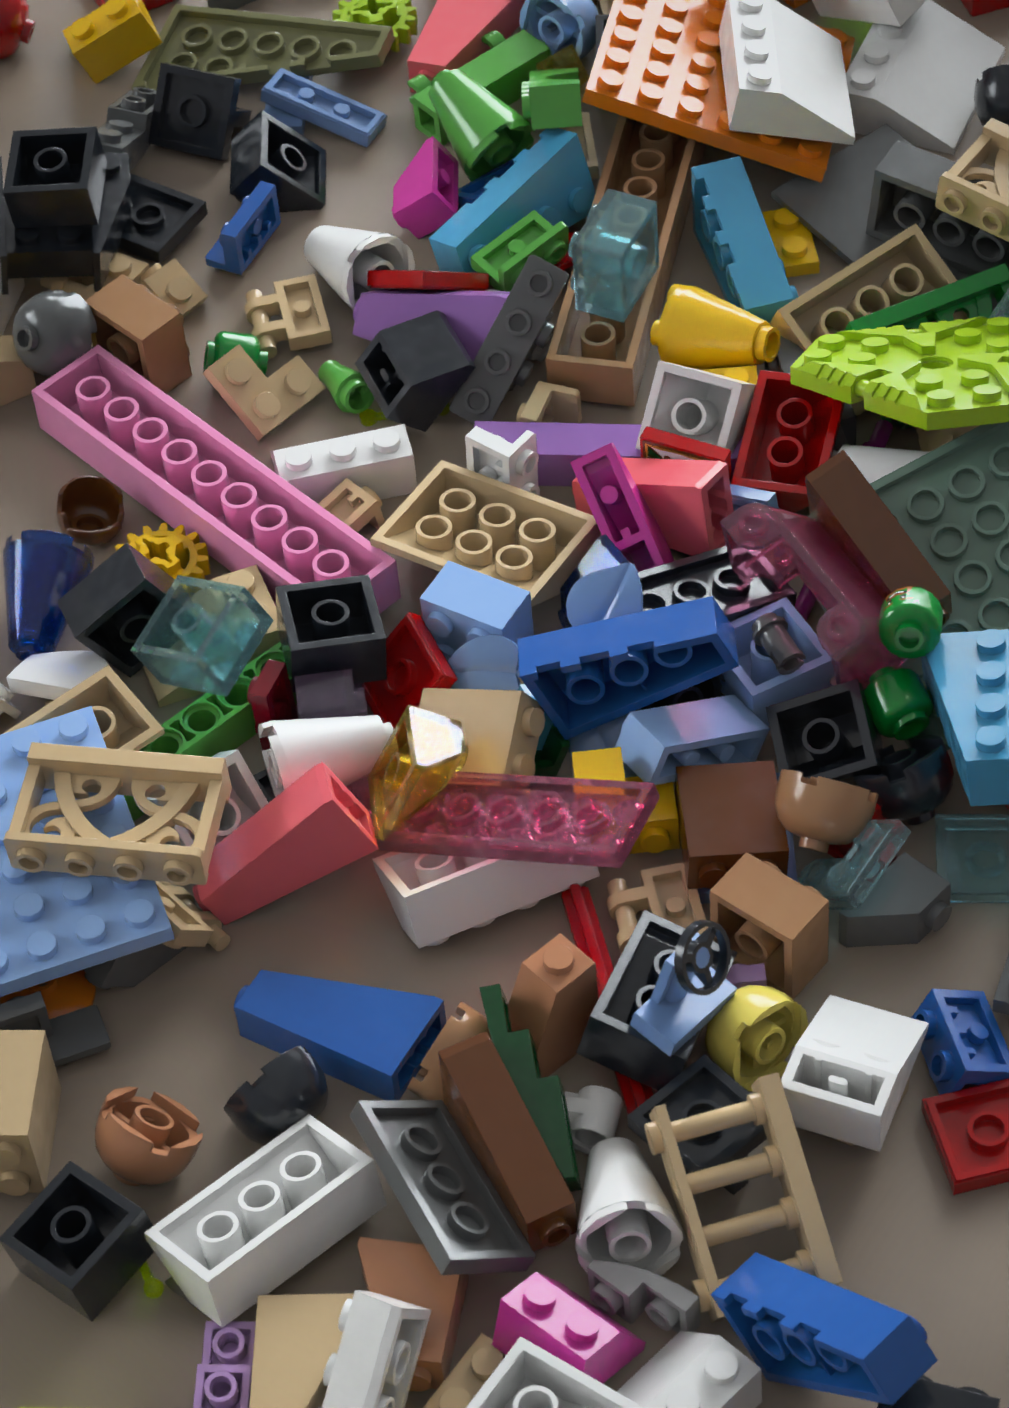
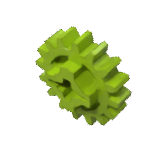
[332,0,418,52]

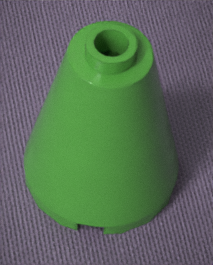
[429,69,536,182]

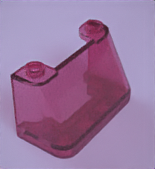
[720,503,908,689]

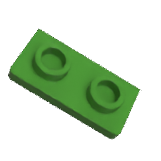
[470,209,569,291]

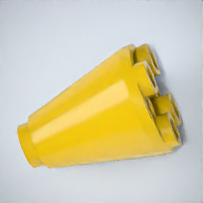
[650,284,780,370]

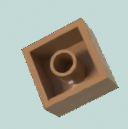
[85,274,192,394]
[709,852,829,1000]

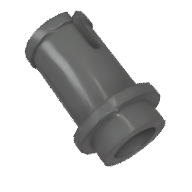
[752,613,806,675]

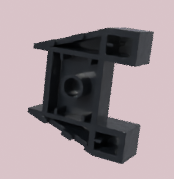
[0,152,131,295]

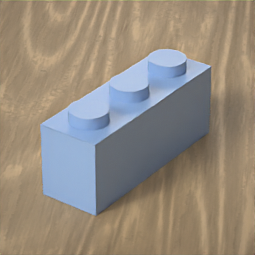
[614,694,770,786]

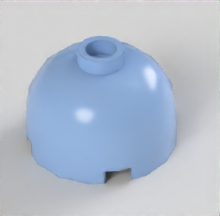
[520,0,598,68]

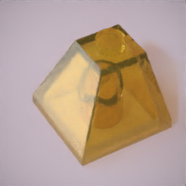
[367,705,469,841]

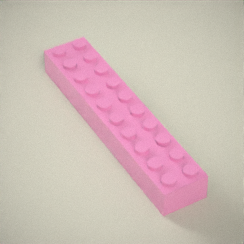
[31,345,401,613]

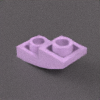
[193,1321,256,1408]

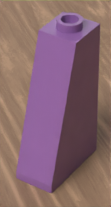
[352,289,510,361]

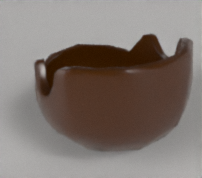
[56,475,124,546]

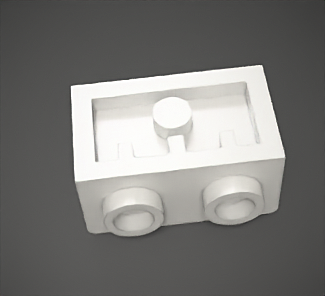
[465,426,540,495]

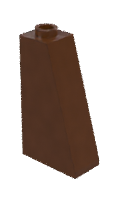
[805,450,952,626]
[438,1031,577,1252]

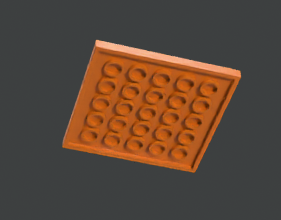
[581,0,855,183]

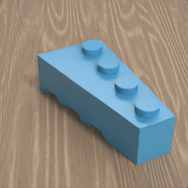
[429,128,596,273]
[691,156,799,323]
[921,629,1009,806]

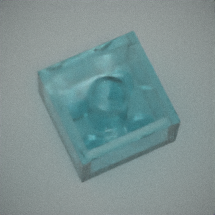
[568,188,659,323]
[131,575,274,697]

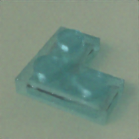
[798,819,911,910]

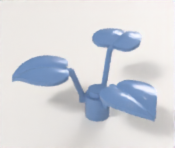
[448,563,643,778]

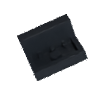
[148,63,252,160]
[627,1054,767,1195]

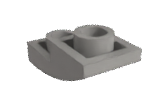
[587,1260,701,1333]

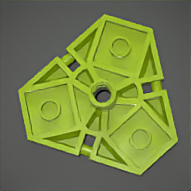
[790,317,1009,431]

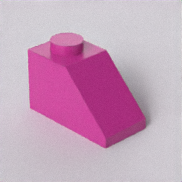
[392,136,458,240]

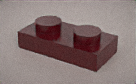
[247,659,298,751]

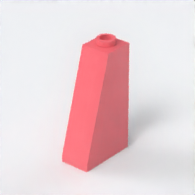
[407,0,525,93]
[571,457,737,556]
[193,762,379,925]

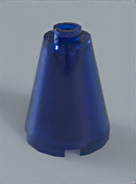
[3,530,95,661]

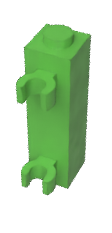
[407,29,552,145]

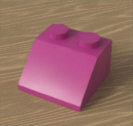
[492,1272,646,1384]

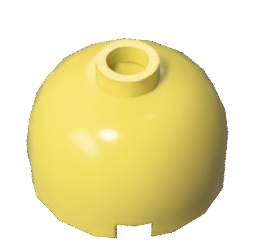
[705,985,808,1092]

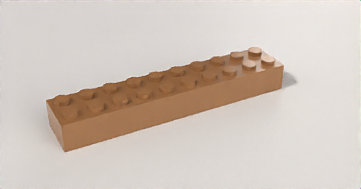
[546,115,707,407]

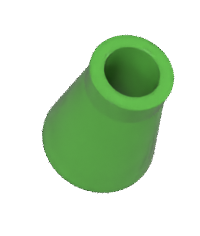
[318,360,374,414]

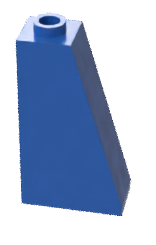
[234,970,446,1100]

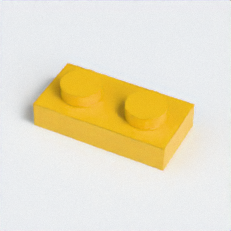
[762,208,820,278]

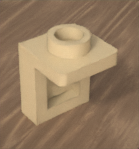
[139,258,208,318]
[516,381,582,423]

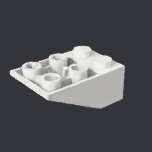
[781,995,929,1152]

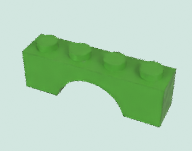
[521,67,583,130]

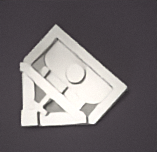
[6,651,108,700]

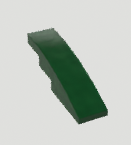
[479,984,582,1192]

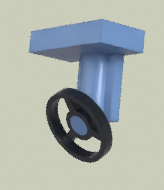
[630,920,737,1057]

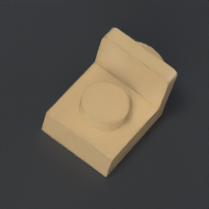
[319,478,385,532]

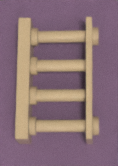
[644,1072,843,1323]

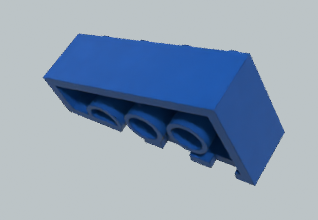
[517,596,739,740]
[711,1252,938,1405]

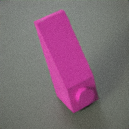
[570,443,675,572]

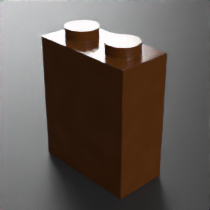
[675,761,789,889]

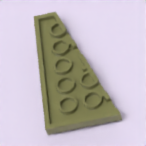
[131,4,395,91]

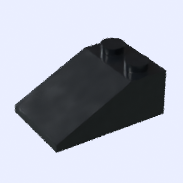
[576,910,738,1091]

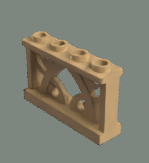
[935,118,1009,242]
[3,742,232,886]

